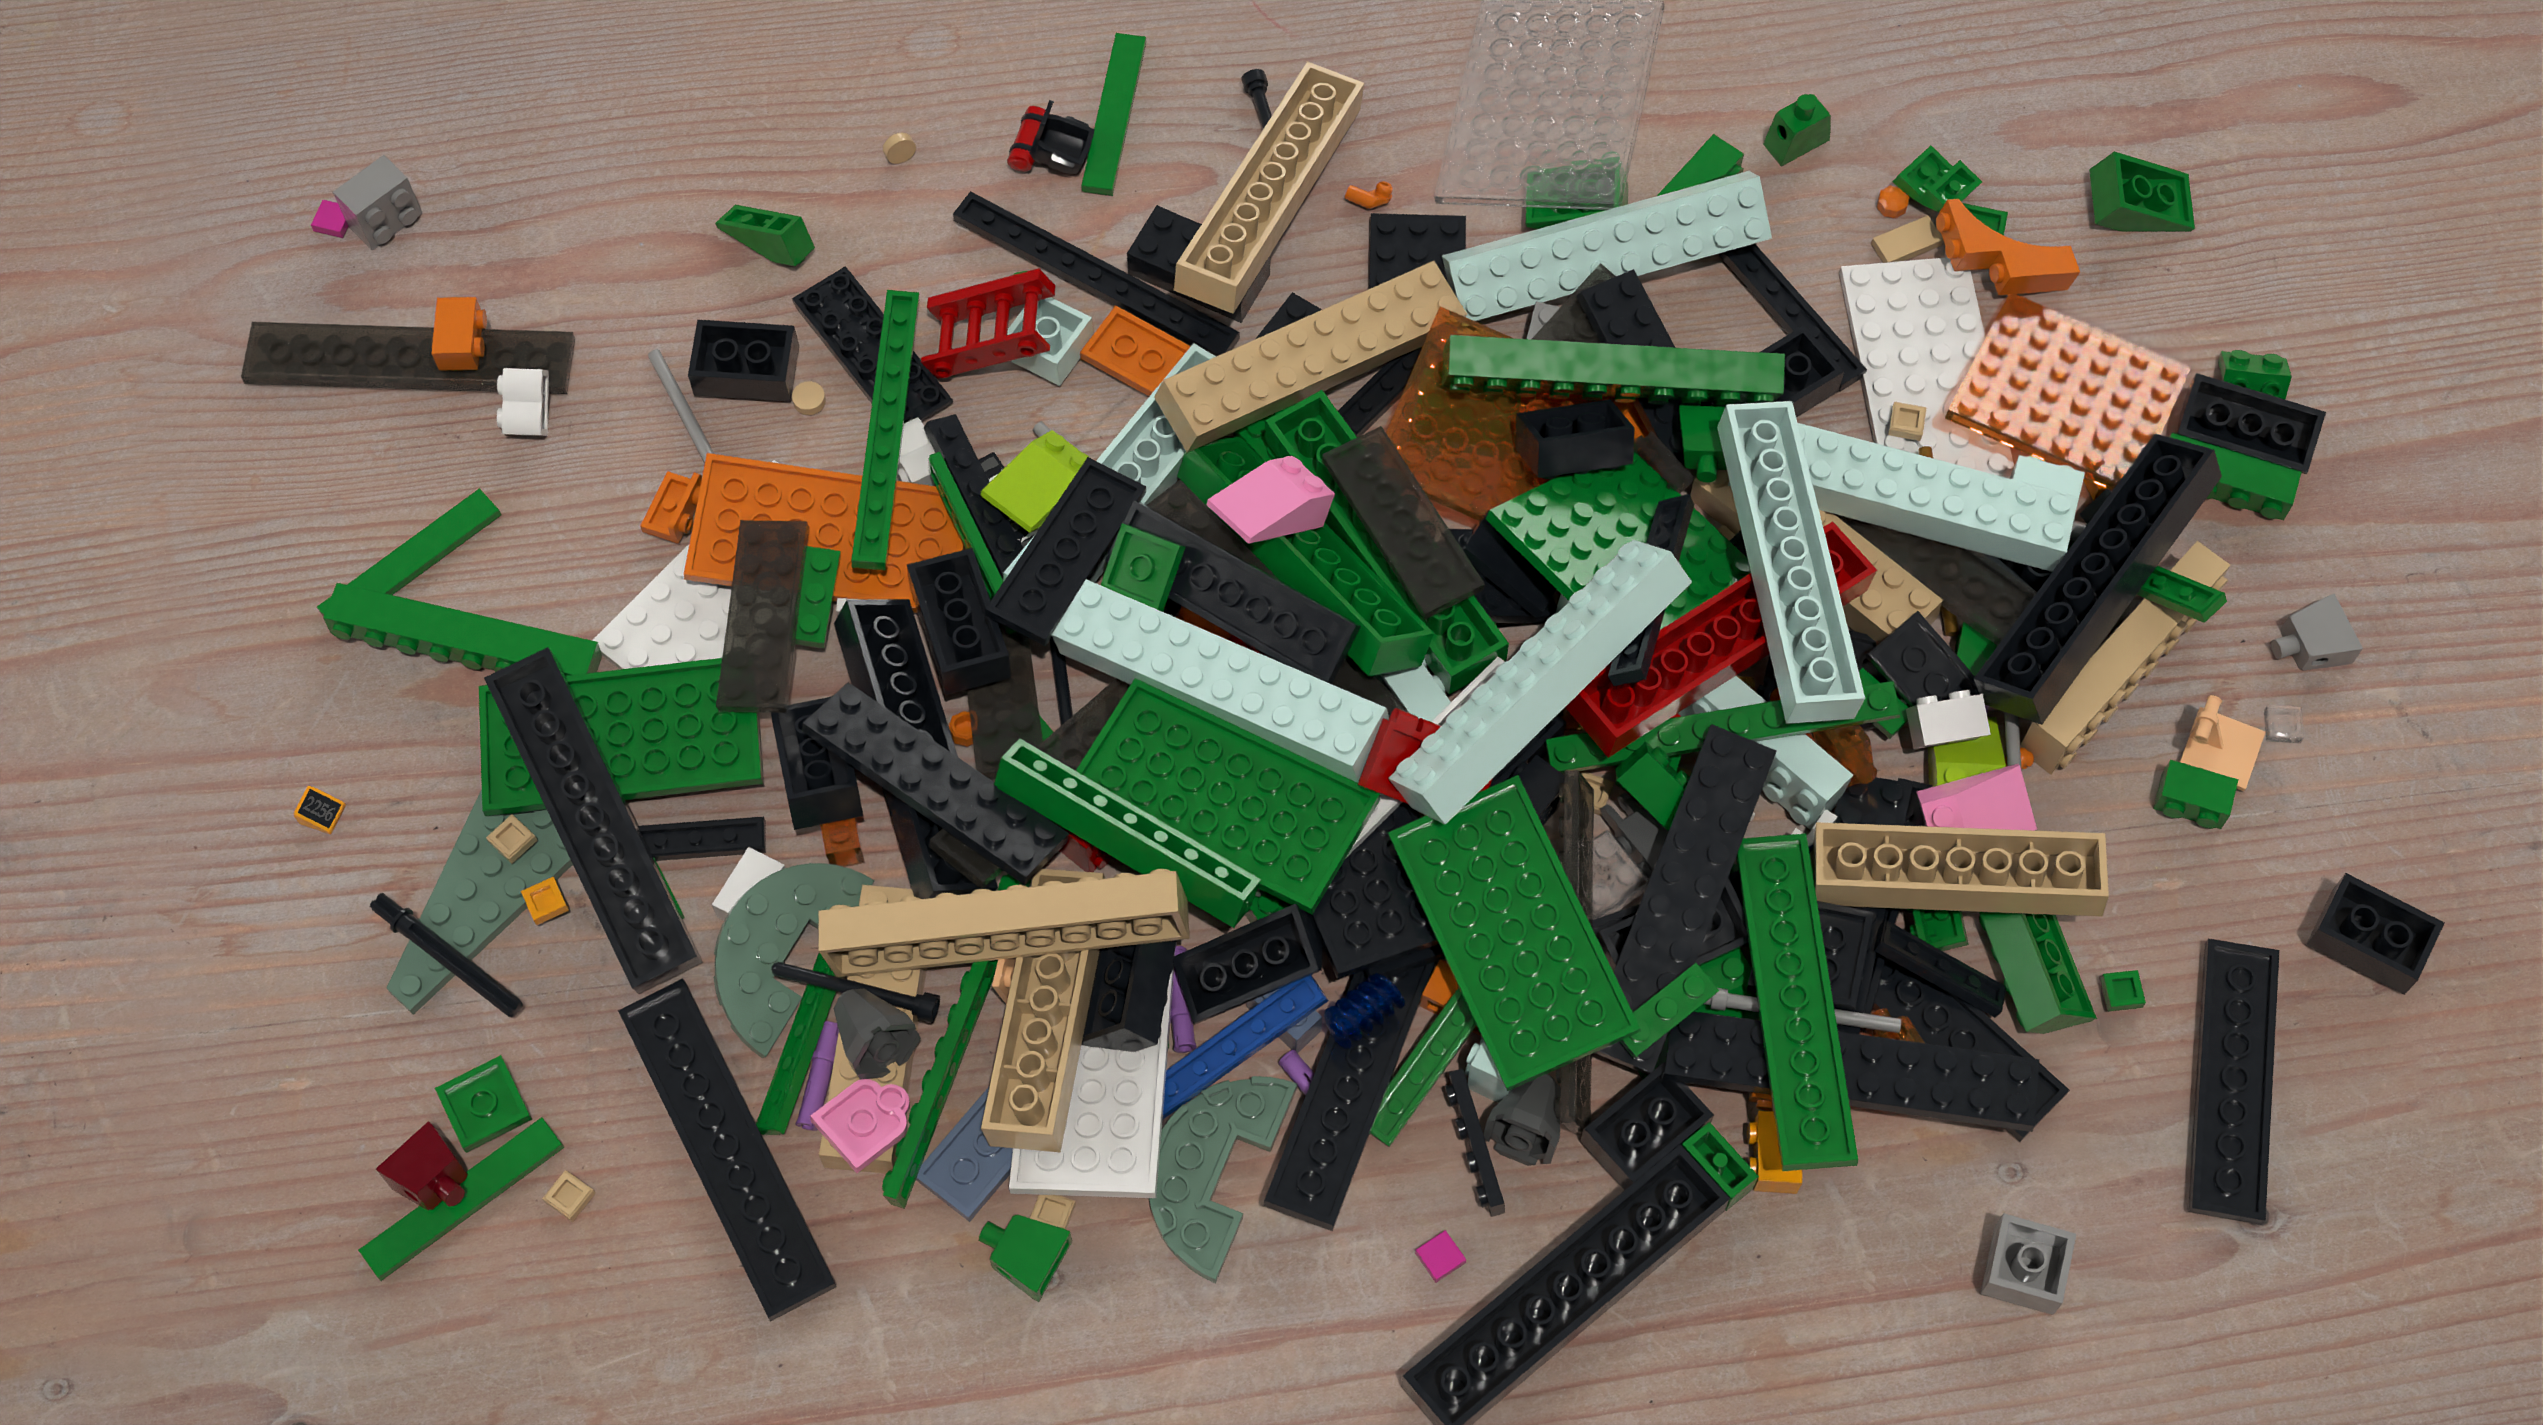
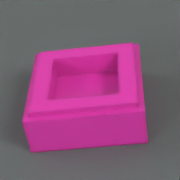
[311,200,348,238]
[1415,1230,1466,1283]

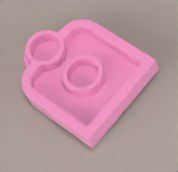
[810,1079,910,1173]

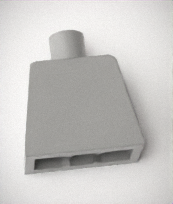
[2271,594,2363,671]

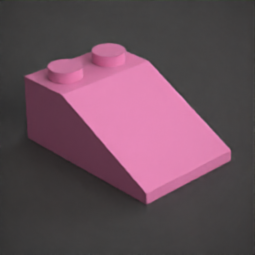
[1206,456,1335,544]
[1916,763,2037,831]

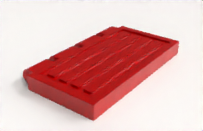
[1358,708,1493,804]

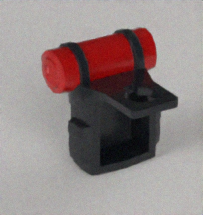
[1007,100,1095,175]

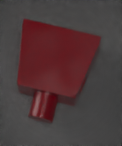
[376,1121,468,1210]

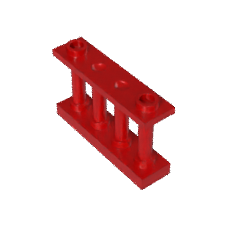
[921,268,1056,379]

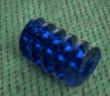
[1324,973,1405,1049]

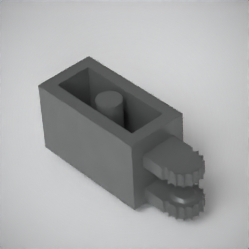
[1601,792,1668,883]

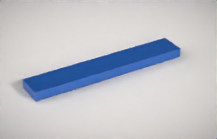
[1162,975,1329,1120]

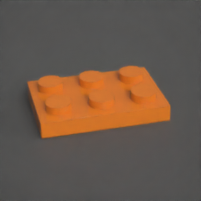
[1080,305,1191,396]

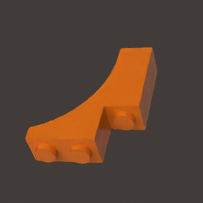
[1936,199,2080,295]

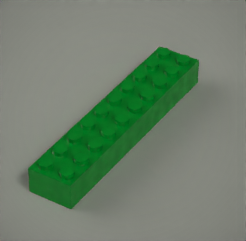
[1442,335,1785,407]
[1265,390,1509,694]
[1177,437,1434,676]

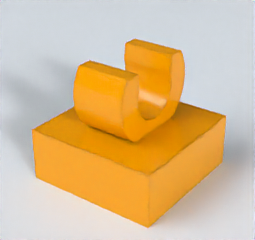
[521,877,569,925]

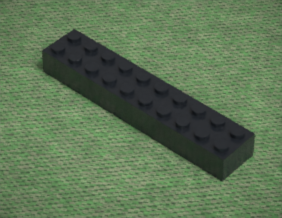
[1974,433,2222,725]
[834,599,998,899]
[484,647,703,994]
[1401,1144,1730,1425]

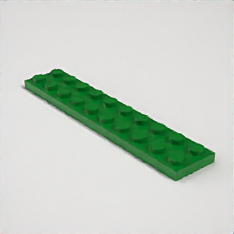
[1736,833,1858,1171]

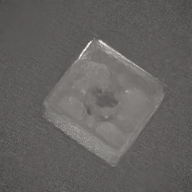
[1560,830,1649,921]

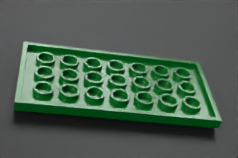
[479,654,763,816]
[1076,678,1380,915]
[1388,775,1641,1091]

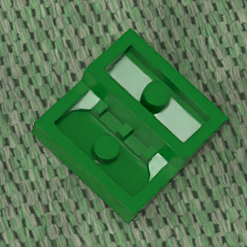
[1892,145,1982,212]

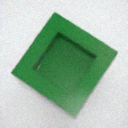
[2100,970,2146,1012]

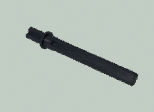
[370,893,523,1017]

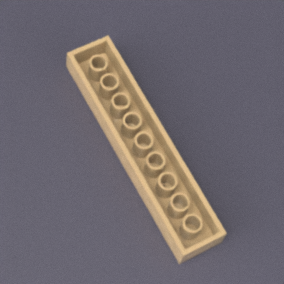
[1174,61,1364,314]
[1154,261,1467,453]
[819,869,1190,977]

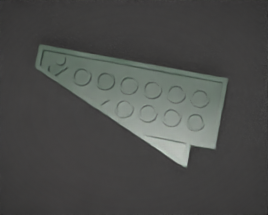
[386,789,573,1015]

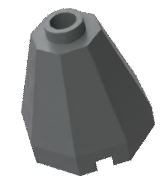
[833,989,921,1079]
[1483,1074,1561,1166]

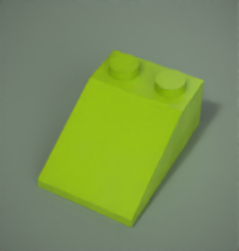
[980,430,1090,533]
[1928,717,2006,787]

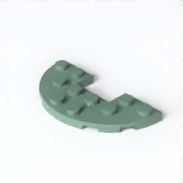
[713,863,875,1058]
[1149,1076,1297,1284]

